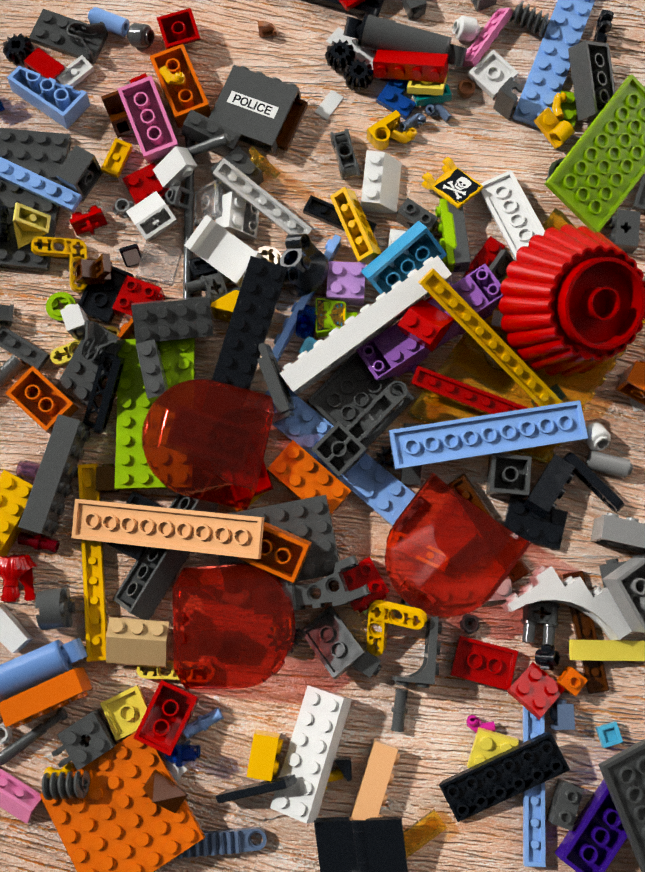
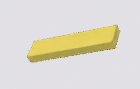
[569,640,645,661]

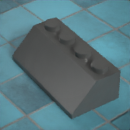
[568,40,615,122]

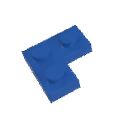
[376,79,416,120]

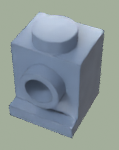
[550,699,575,730]

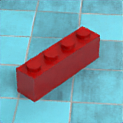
[373,49,448,83]

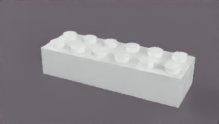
[270,685,352,824]

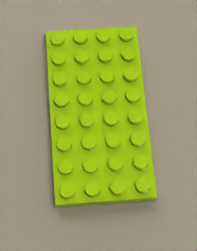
[544,74,645,232]
[115,338,195,490]

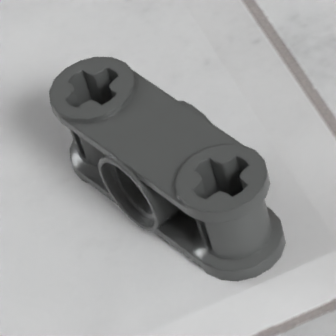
[330,128,360,180]

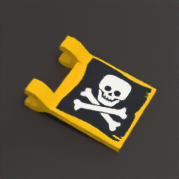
[421,157,483,209]

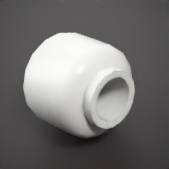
[452,16,480,42]
[583,422,611,451]

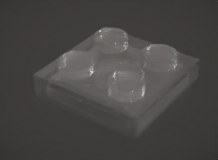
[194,179,223,227]
[136,242,182,286]

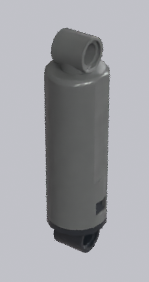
[343,13,468,67]

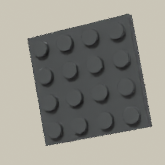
[307,352,415,448]

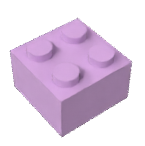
[326,261,366,306]

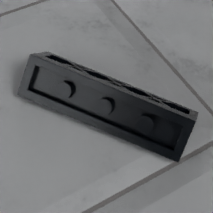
[83,352,125,434]

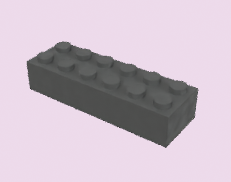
[18,414,90,537]

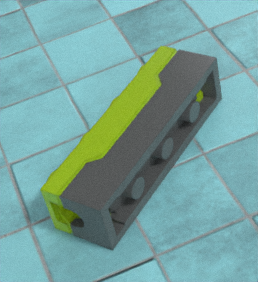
[435,199,471,273]

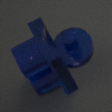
[295,305,317,339]
[165,740,200,767]

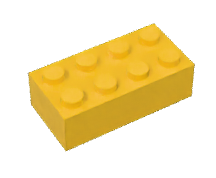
[0,470,33,557]

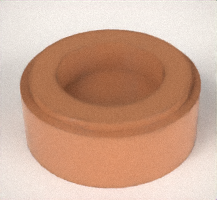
[457,79,476,98]

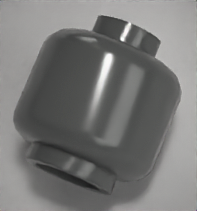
[127,23,155,48]

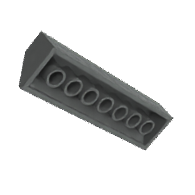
[113,466,230,620]

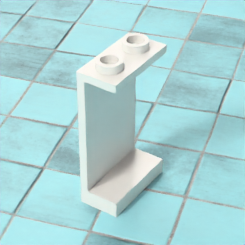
[184,215,263,287]

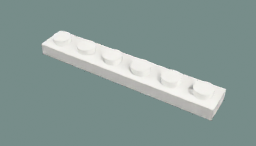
[212,158,312,235]

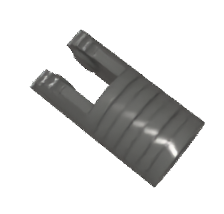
[0,355,25,387]

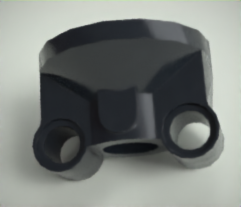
[280,234,329,297]

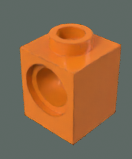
[555,666,588,696]

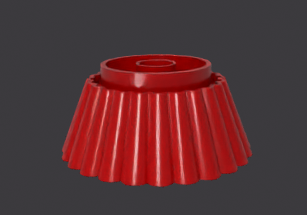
[498,224,645,377]

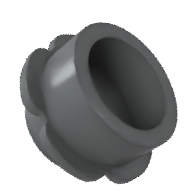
[460,614,480,634]

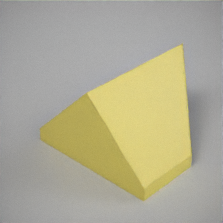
[13,202,51,249]

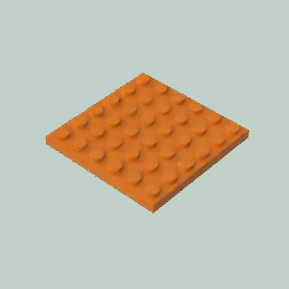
[40,732,206,872]

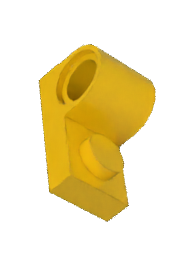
[533,107,574,149]
[366,110,401,150]

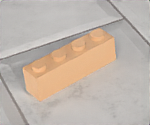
[349,739,400,821]

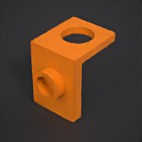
[118,317,134,339]

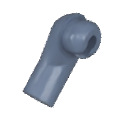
[425,104,452,122]
[399,113,426,131]

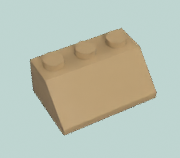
[106,617,172,668]

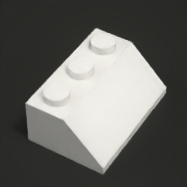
[361,150,402,214]

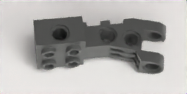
[311,381,408,478]
[252,555,371,615]

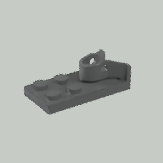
[29,9,108,64]
[56,320,125,406]

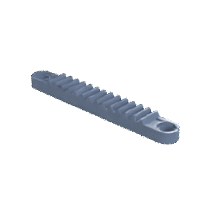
[174,827,267,859]

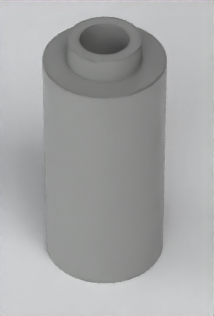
[586,450,633,478]

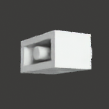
[153,146,198,188]
[60,304,89,340]

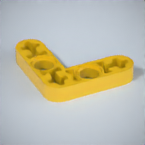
[31,236,87,293]
[366,600,427,656]

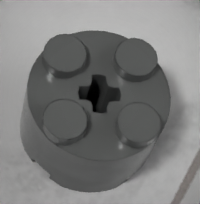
[35,587,75,630]

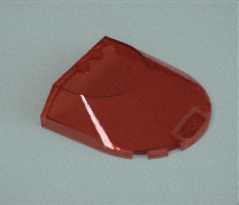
[141,379,274,510]
[385,473,532,617]
[173,564,295,689]

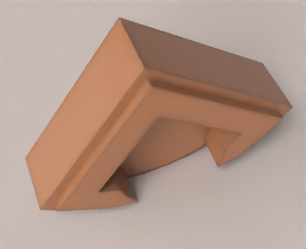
[258,21,277,37]

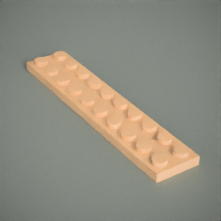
[71,499,264,559]

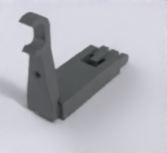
[246,343,295,436]

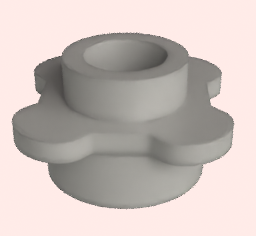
[113,198,134,218]

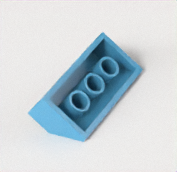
[361,221,447,294]

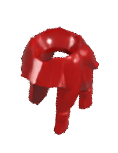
[0,554,37,602]

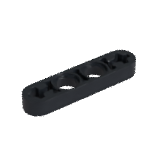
[562,452,624,513]

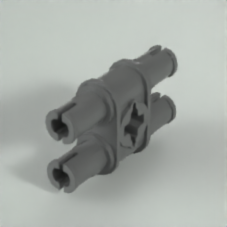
[184,271,241,308]
[521,582,560,646]

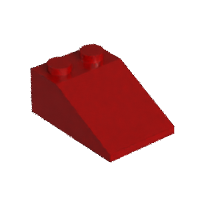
[133,680,200,756]

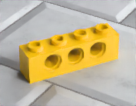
[330,187,381,265]

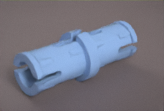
[183,707,224,739]

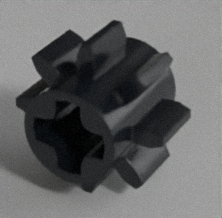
[376,446,394,469]
[535,645,560,671]

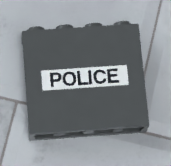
[209,65,301,153]

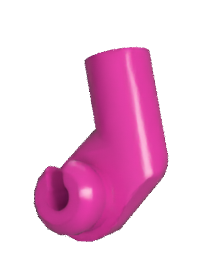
[466,715,496,733]

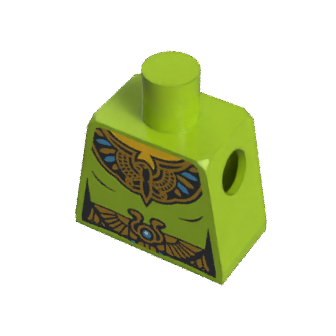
[316,298,357,338]

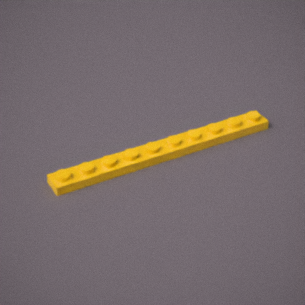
[418,268,563,407]
[78,463,107,662]

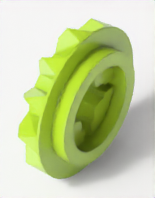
[46,292,76,322]

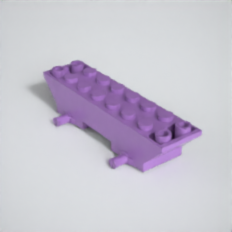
[356,264,503,381]

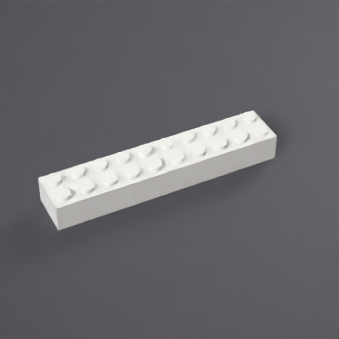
[280,256,452,395]

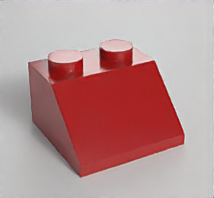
[156,8,201,50]
[397,299,455,352]

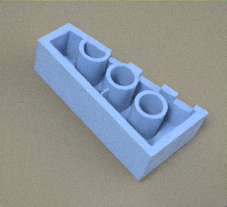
[7,66,90,129]

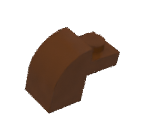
[101,90,134,138]
[75,253,113,285]

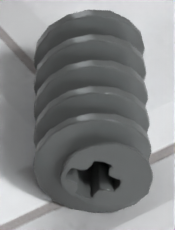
[510,0,550,37]
[42,771,90,800]

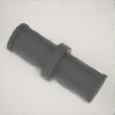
[391,688,408,732]

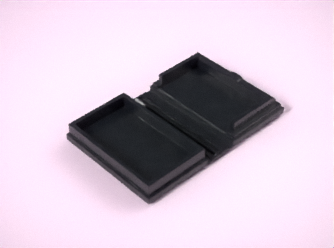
[314,817,408,872]

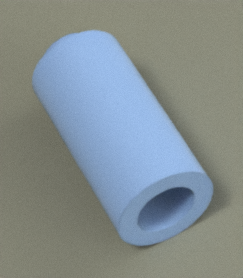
[88,7,129,37]

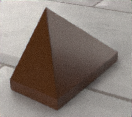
[143,770,188,813]

